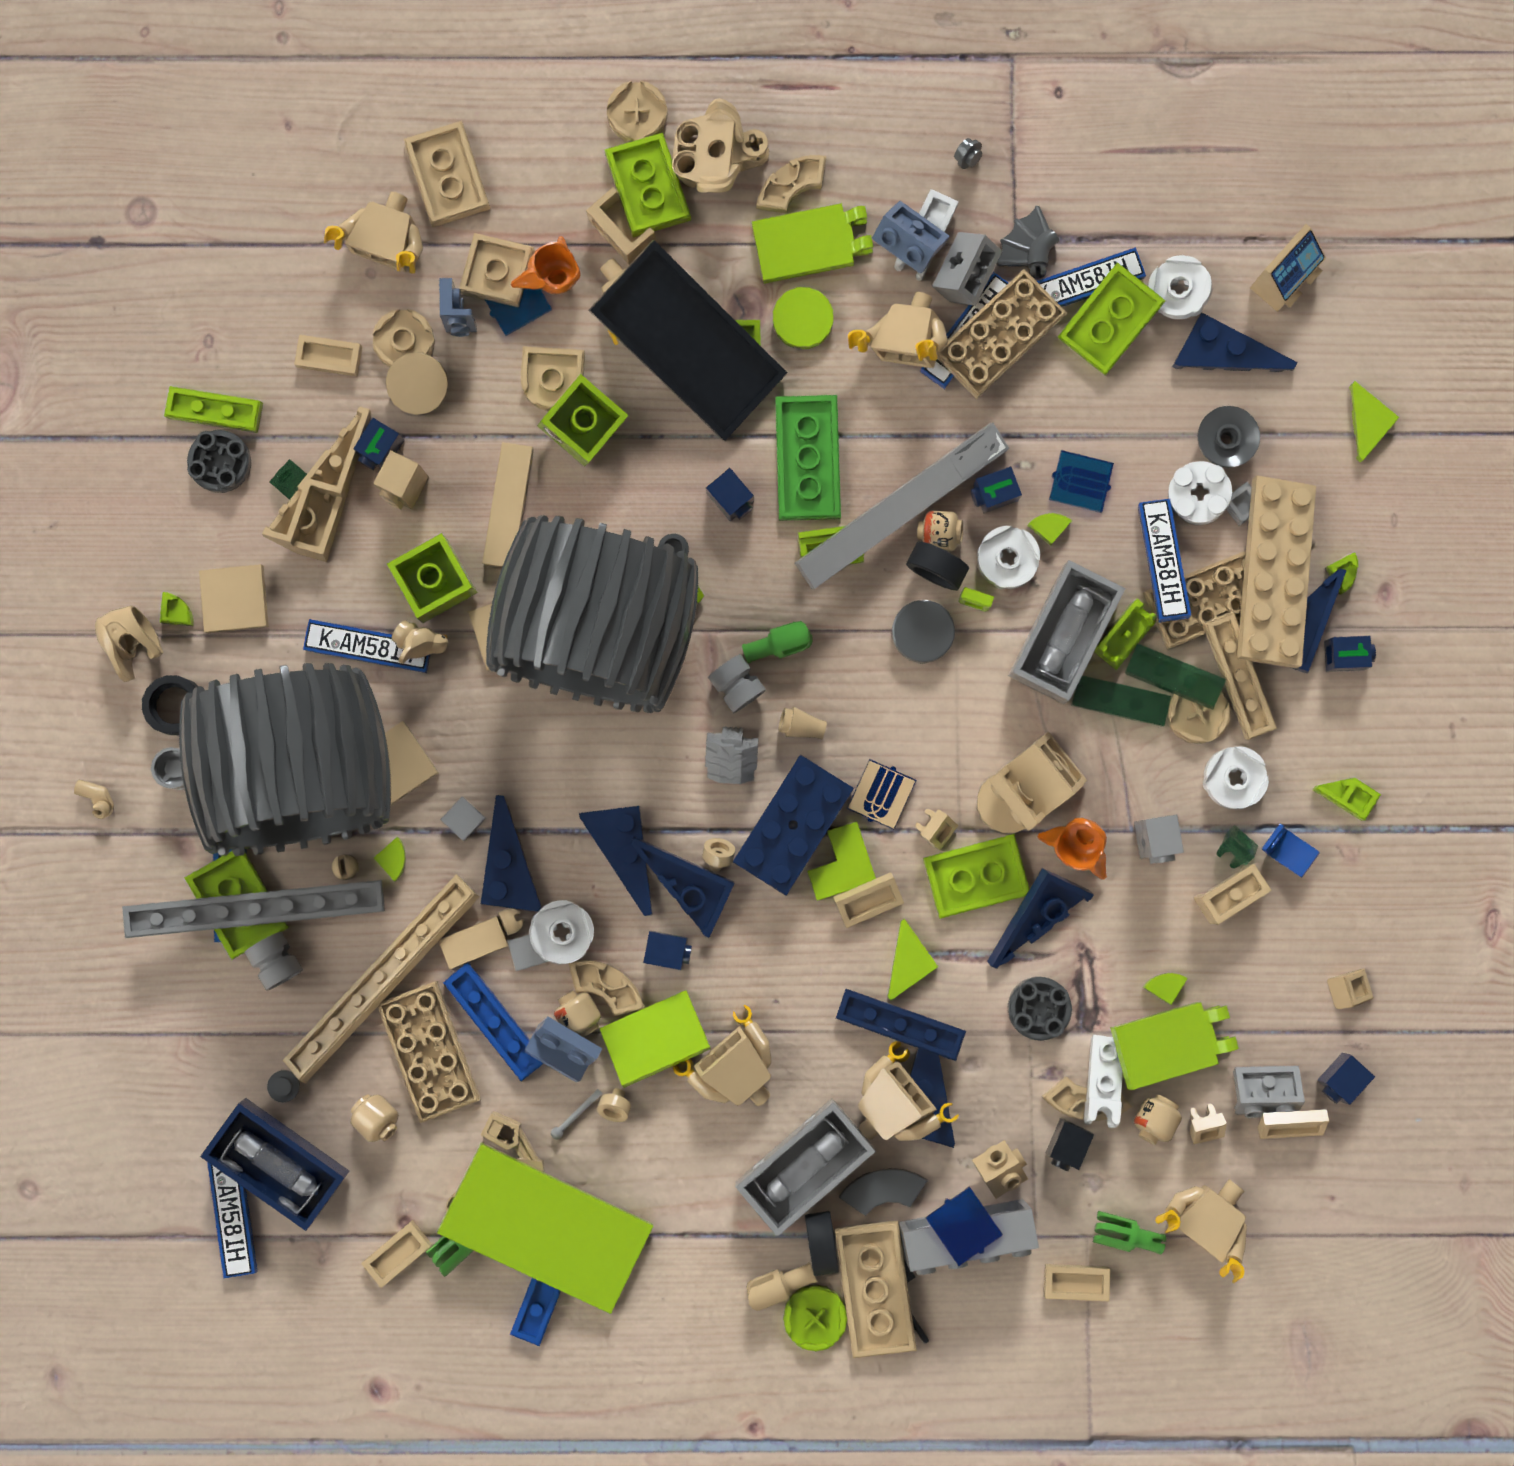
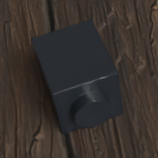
[1045,1118,1094,1171]

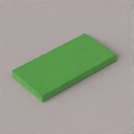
[775,395,841,521]

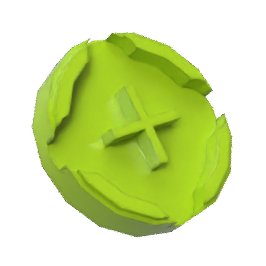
[773,287,833,349]
[783,1284,847,1352]

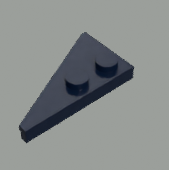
[1172,312,1298,372]
[1289,568,1347,674]
[480,795,542,912]
[579,806,653,916]
[631,836,735,938]
[987,868,1094,969]
[910,1048,955,1148]

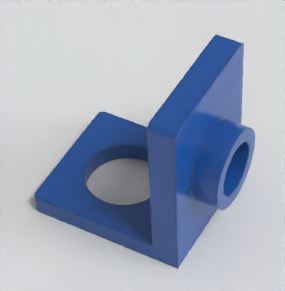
[1262,823,1320,878]

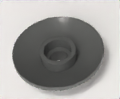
[1197,406,1260,468]

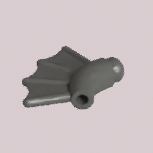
[996,206,1059,278]

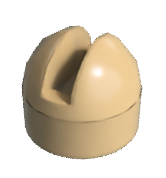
[332,854,359,880]
[498,908,524,936]

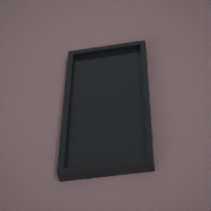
[588,240,788,441]

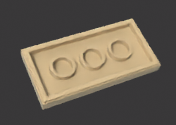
[835,1220,917,1358]

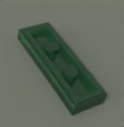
[1125,644,1226,710]
[1071,675,1171,727]

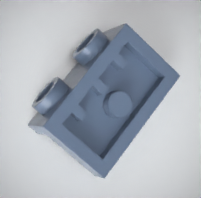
[872,201,950,273]
[439,278,477,337]
[525,1016,602,1082]

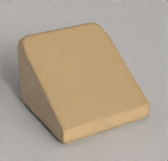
[1327,968,1374,1009]

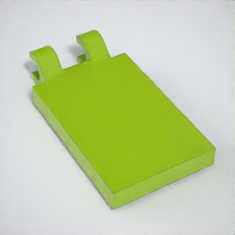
[752,203,873,284]
[1110,1002,1239,1090]

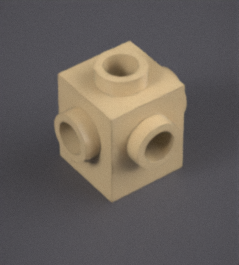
[972,1140,1028,1199]

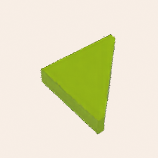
[1349,381,1399,462]
[888,919,938,1000]

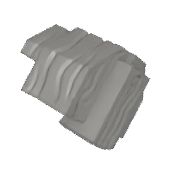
[705,727,758,784]

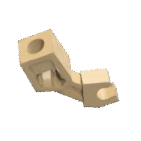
[481,1111,545,1172]

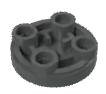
[187,430,251,493]
[891,600,955,664]
[1007,977,1072,1041]

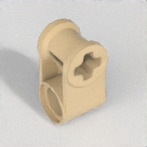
[709,129,769,173]

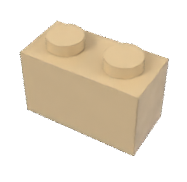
[373,450,429,510]

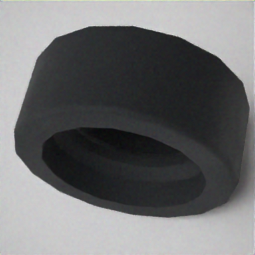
[906,541,969,591]
[142,675,198,735]
[805,1211,839,1276]

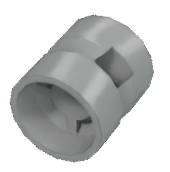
[708,654,766,713]
[151,747,185,791]
[245,932,303,991]

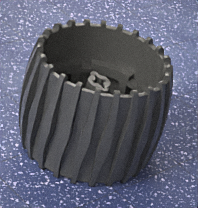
[486,515,698,713]
[179,663,391,856]

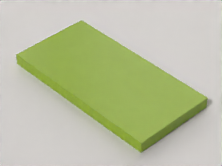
[437,1143,653,1314]

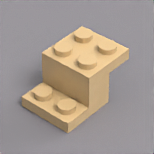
[989,731,1087,831]

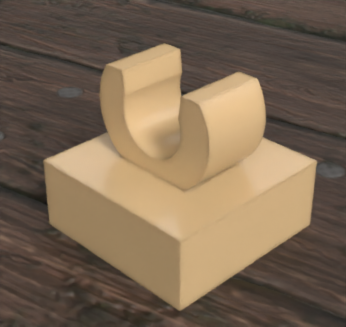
[915,809,958,850]
[1190,1104,1227,1144]

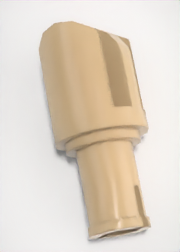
[746,1262,817,1311]

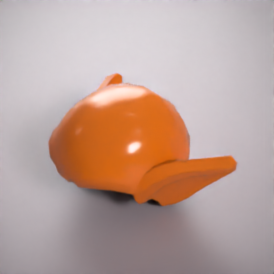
[511,236,581,295]
[1037,817,1107,880]

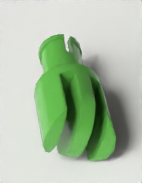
[742,621,813,664]
[1093,1211,1166,1255]
[426,1236,474,1277]

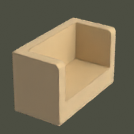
[586,187,656,265]
[1193,864,1272,925]

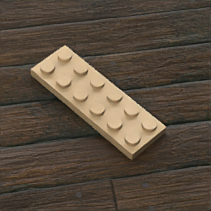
[1237,475,1316,668]

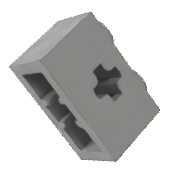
[932,232,1002,306]
[1134,815,1184,864]

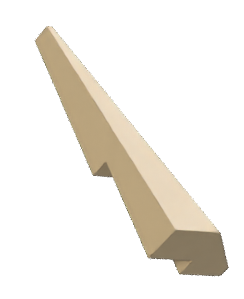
[262,407,372,562]

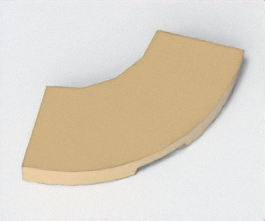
[756,155,826,214]
[569,960,645,1016]
[1042,1076,1132,1121]

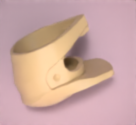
[95,605,163,682]

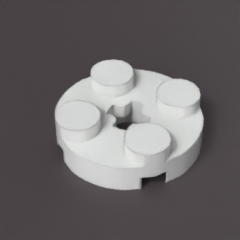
[1148,255,1212,319]
[1168,461,1232,525]
[977,526,1040,589]
[1203,747,1269,809]
[529,900,594,964]

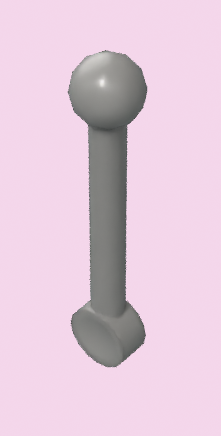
[551,1089,602,1140]

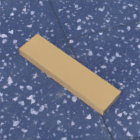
[482,442,534,568]
[1202,612,1277,740]

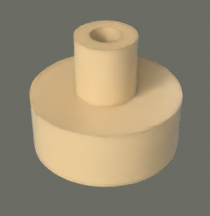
[702,838,735,872]
[597,1088,631,1122]

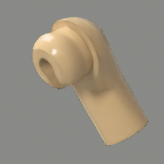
[74,779,114,819]

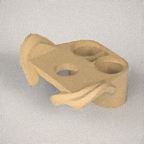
[672,98,744,193]

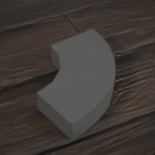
[839,1168,927,1216]

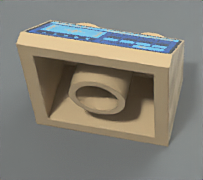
[1250,224,1326,312]

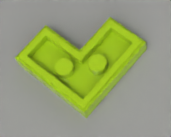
[807,822,876,901]

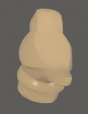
[392,620,448,664]

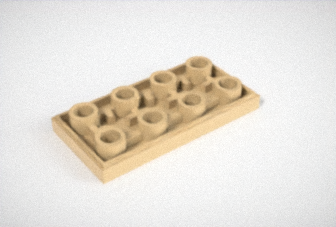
[937,269,1067,399]
[1143,551,1246,650]
[378,981,481,1123]

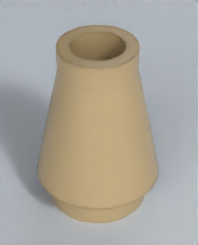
[778,707,827,739]

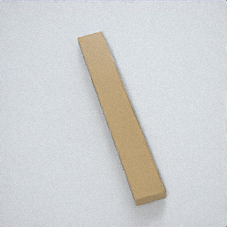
[282,874,480,1084]

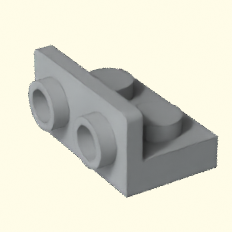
[1233,1066,1305,1118]

